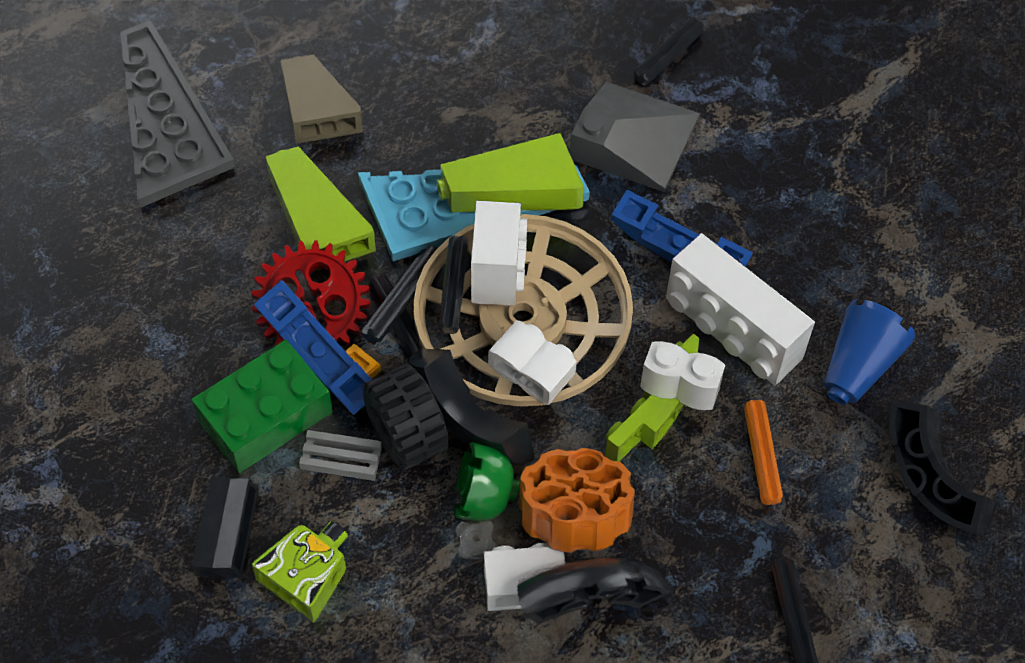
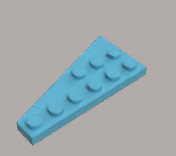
[358,165,590,261]

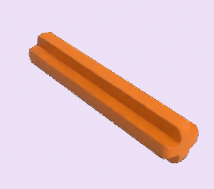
[744,399,783,505]

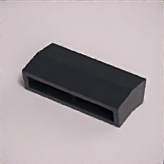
[192,477,259,578]

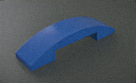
[610,190,753,267]
[254,280,372,415]

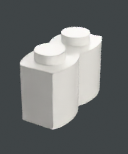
[488,320,577,405]
[640,342,725,410]

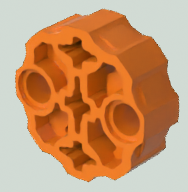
[519,448,635,553]

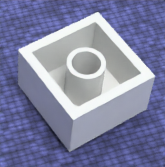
[471,201,528,306]

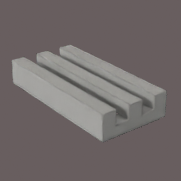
[299,430,382,481]

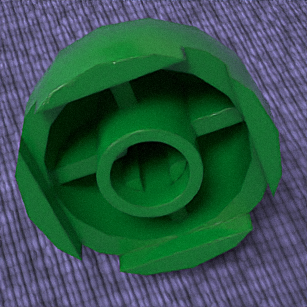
[453,442,519,522]

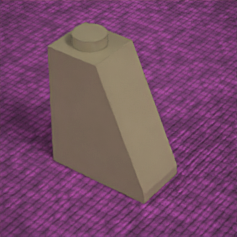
[281,55,363,144]

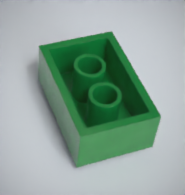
[191,339,333,474]

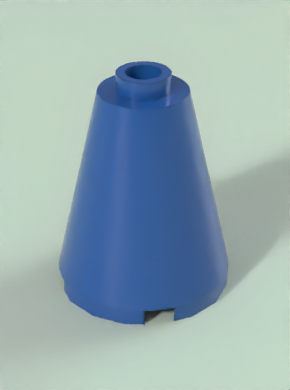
[824,299,916,405]

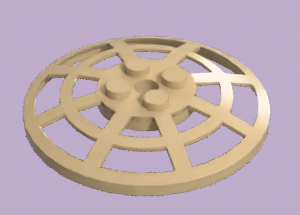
[414,214,633,406]

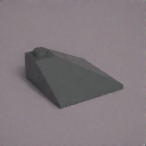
[570,82,700,192]

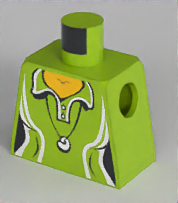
[252,521,348,623]

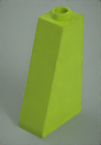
[436,133,584,212]
[265,146,376,272]

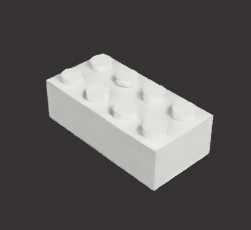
[666,233,815,386]

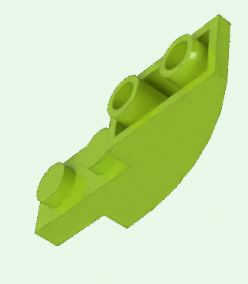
[605,334,699,462]

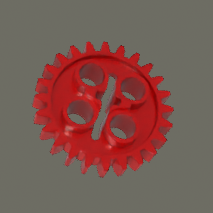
[251,240,370,346]

